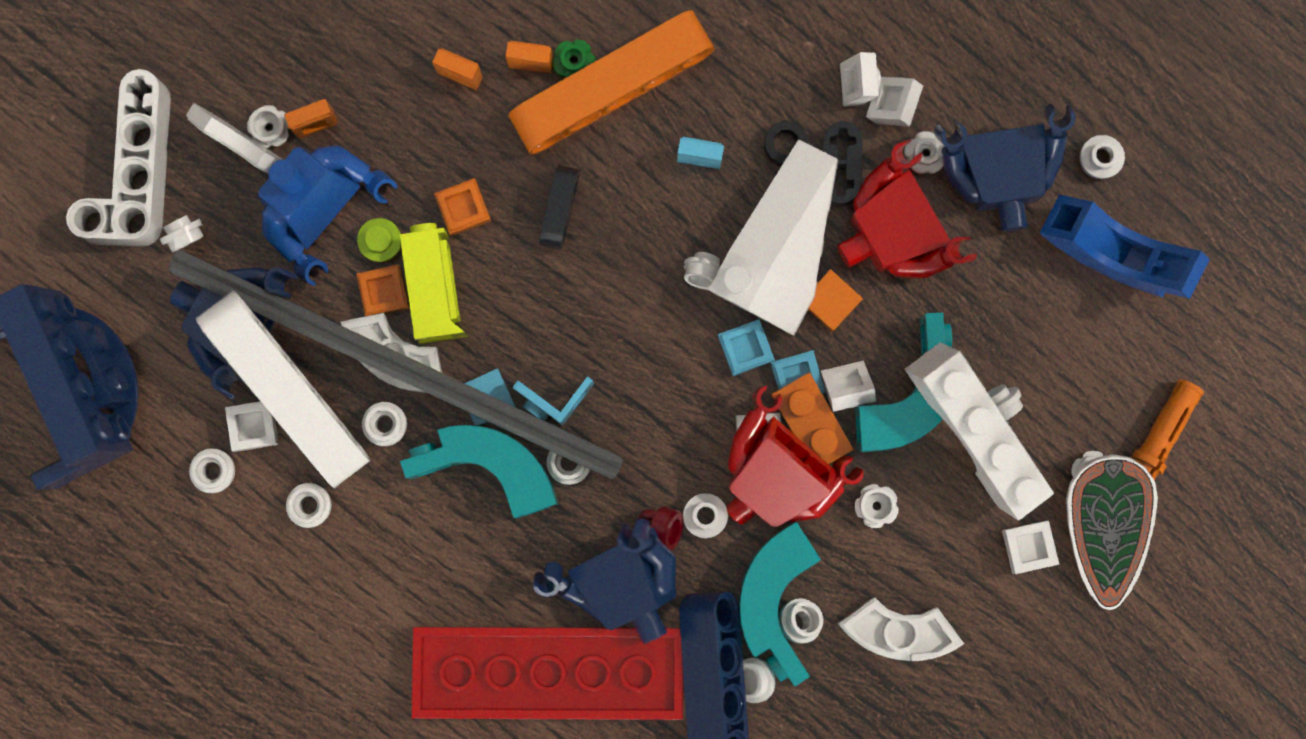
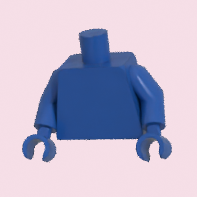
[257,145,398,286]

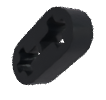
[822,121,863,207]
[539,165,580,250]

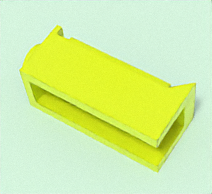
[400,223,469,344]

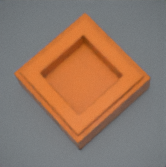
[505,41,554,74]
[432,48,483,90]
[284,99,338,139]
[434,178,491,236]
[356,264,410,317]
[808,269,863,332]

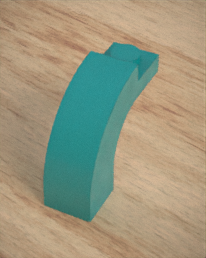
[854,312,964,453]
[400,425,559,519]
[738,522,821,686]

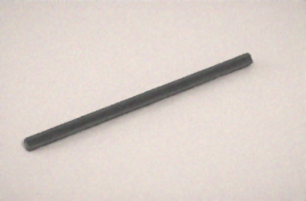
[168,250,623,479]

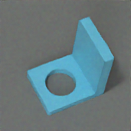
[512,376,594,426]

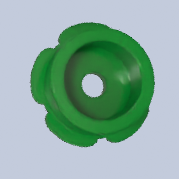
[552,39,596,78]

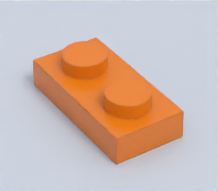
[770,372,854,464]

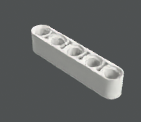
[196,291,370,488]

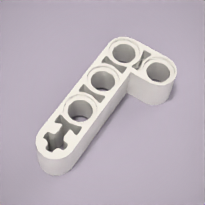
[66,69,171,247]

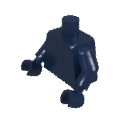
[934,104,1076,232]
[170,267,298,399]
[533,519,676,644]

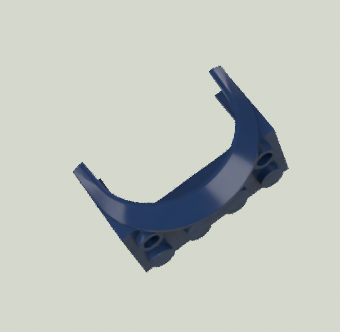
[0,284,138,490]

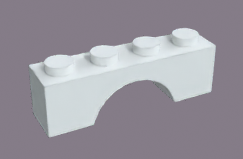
[905,342,1054,521]

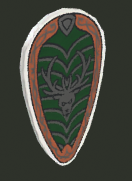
[1066,454,1158,610]

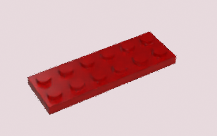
[412,627,683,720]

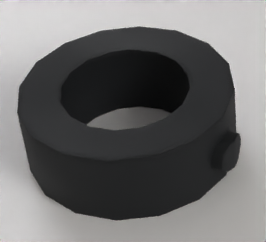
[764,120,808,166]

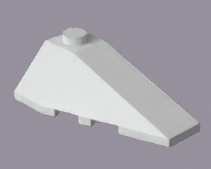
[708,139,838,336]

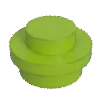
[357,218,401,262]

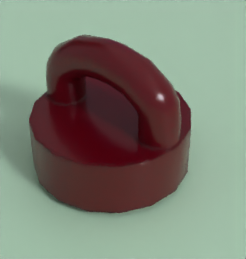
[638,506,684,551]

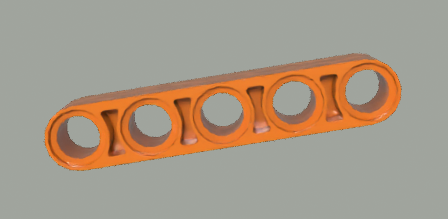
[508,10,715,154]

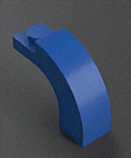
[1040,194,1210,299]

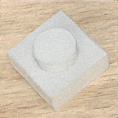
[840,52,881,107]
[866,77,923,127]
[821,361,876,412]
[225,401,279,452]
[1002,520,1059,574]

